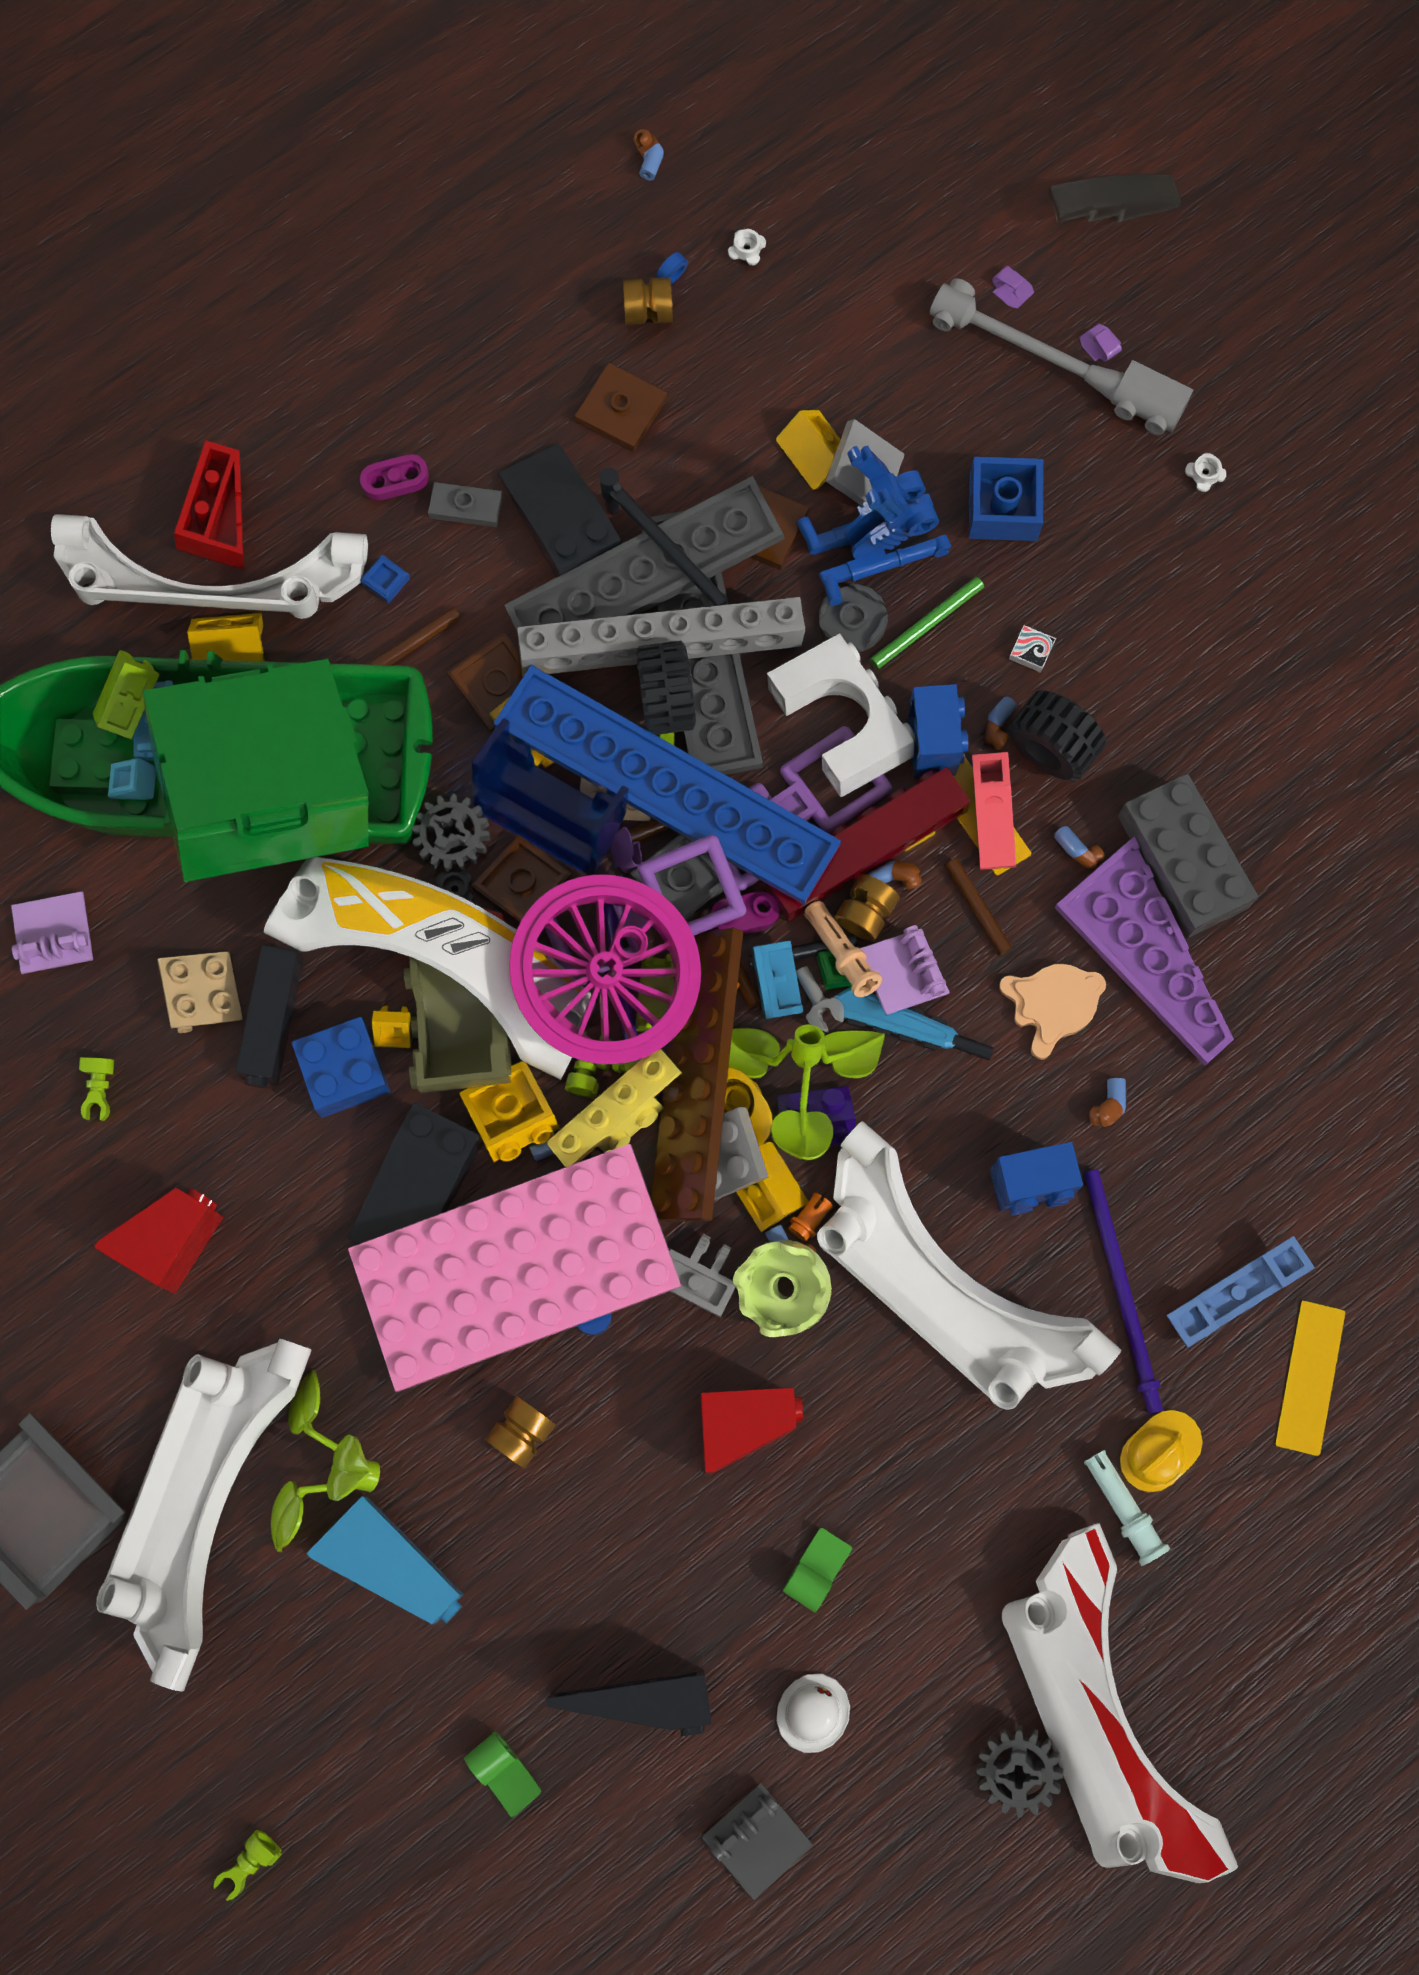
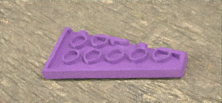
[1055,836,1234,1066]

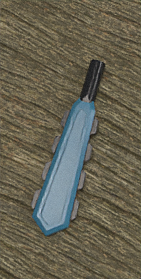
[834,986,994,1061]

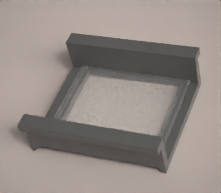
[0,1413,128,1610]

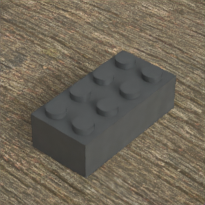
[1118,773,1259,939]

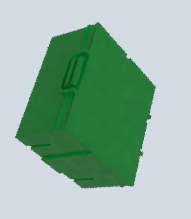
[142,659,369,882]

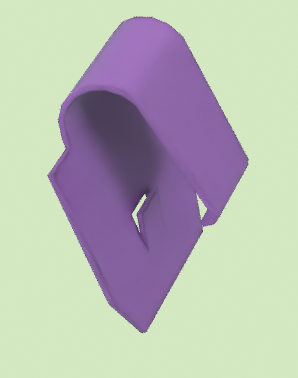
[992,266,1034,309]
[1079,324,1122,362]
[611,827,642,873]

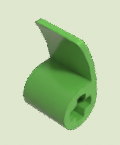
[782,1528,852,1613]
[464,1731,541,1817]

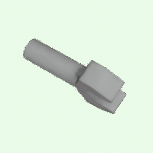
[796,966,844,1032]

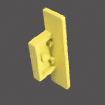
[547,1049,681,1167]

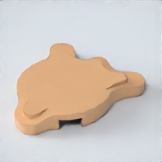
[999,964,1106,1060]

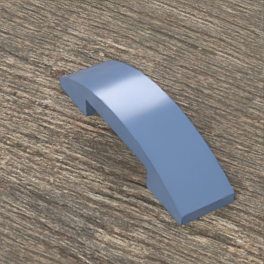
[1166,1236,1315,1348]

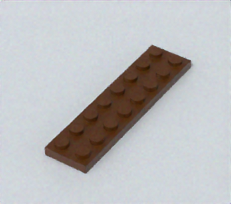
[651,927,743,1223]

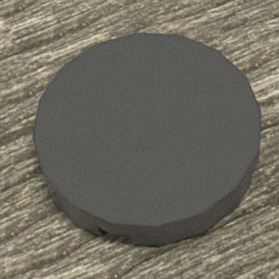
[819,584,888,652]

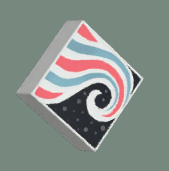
[1009,625,1056,673]

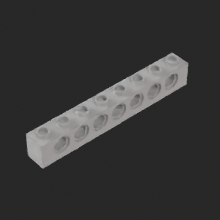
[517,597,805,677]

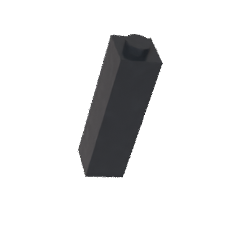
[236,945,304,1088]

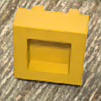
[372,1006,413,1048]

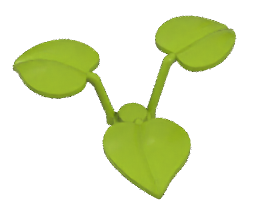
[729,1024,885,1160]
[271,1369,380,1552]

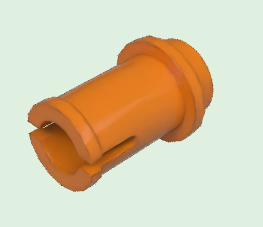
[788,1192,833,1242]

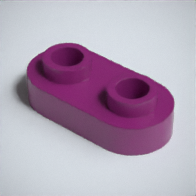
[360,454,429,501]
[709,892,780,934]

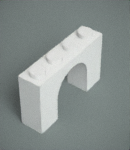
[767,633,915,797]

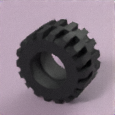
[636,640,696,735]
[1008,690,1107,782]

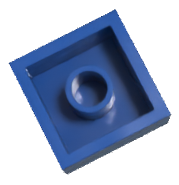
[968,457,1043,541]
[907,684,968,779]
[292,1017,391,1118]
[990,1142,1083,1216]

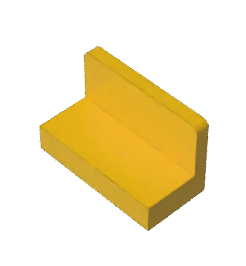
[776,410,841,490]
[187,613,265,661]
[736,1142,809,1232]

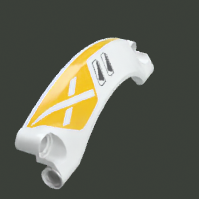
[264,857,596,1080]

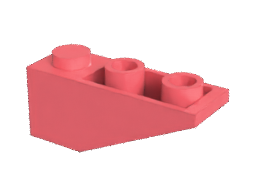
[972,752,1016,870]

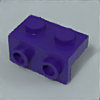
[776,1086,856,1146]

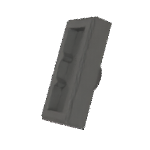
[428,482,503,528]

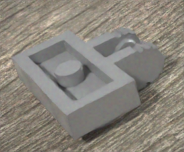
[669,1234,736,1318]

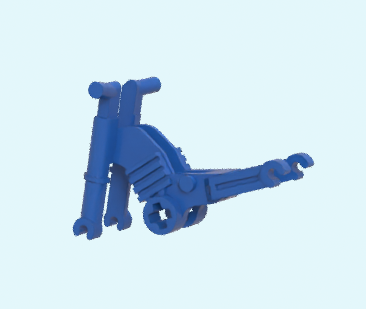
[796,446,951,606]

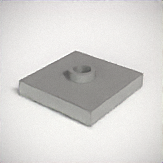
[826,419,905,506]

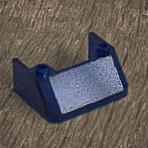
[472,718,629,875]

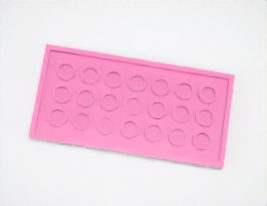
[348,1144,682,1392]

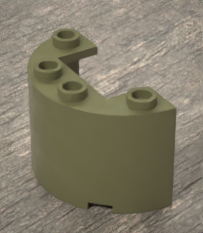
[404,956,511,1093]

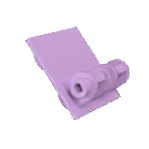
[11,891,93,974]
[859,925,950,1015]

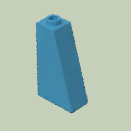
[306,1496,464,1624]

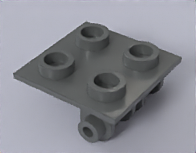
[702,1783,813,1900]

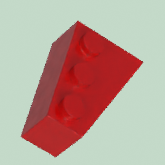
[174,440,244,570]

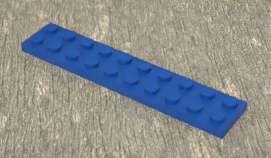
[493,665,841,905]

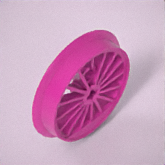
[509,875,701,1064]

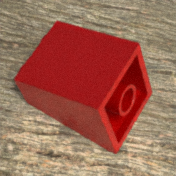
[94,1188,224,1294]
[701,1388,803,1474]

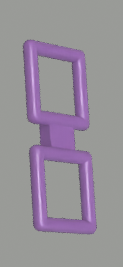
[727,726,893,892]
[544,835,746,980]

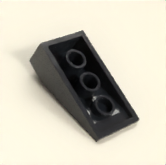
[498,443,621,578]
[347,1102,484,1245]
[546,1670,711,1736]

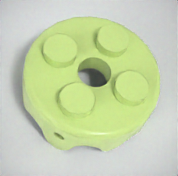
[733,1240,832,1337]

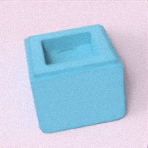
[108,758,156,800]

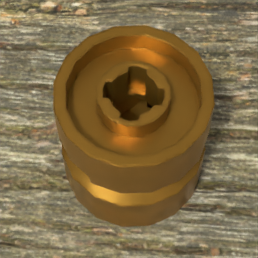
[623,277,673,325]
[834,874,900,942]
[485,1396,556,1469]

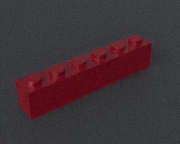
[765,767,971,923]

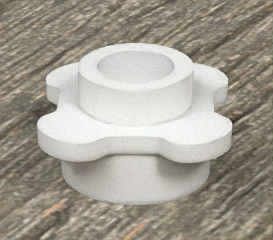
[728,229,766,265]
[1185,453,1226,492]

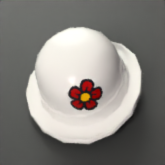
[776,1674,850,1753]

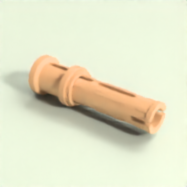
[804,901,882,997]

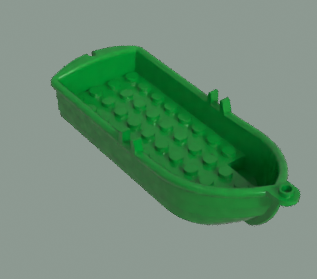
[0,650,433,844]

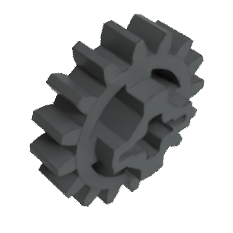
[412,794,491,873]
[976,1725,1064,1817]

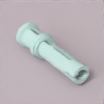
[1084,1450,1170,1567]

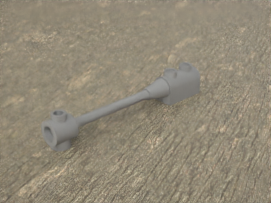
[929,278,1194,435]

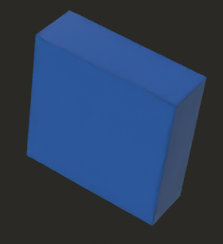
[360,555,410,604]

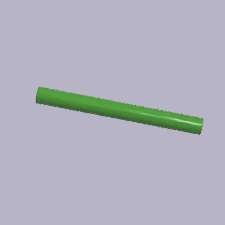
[870,577,984,670]

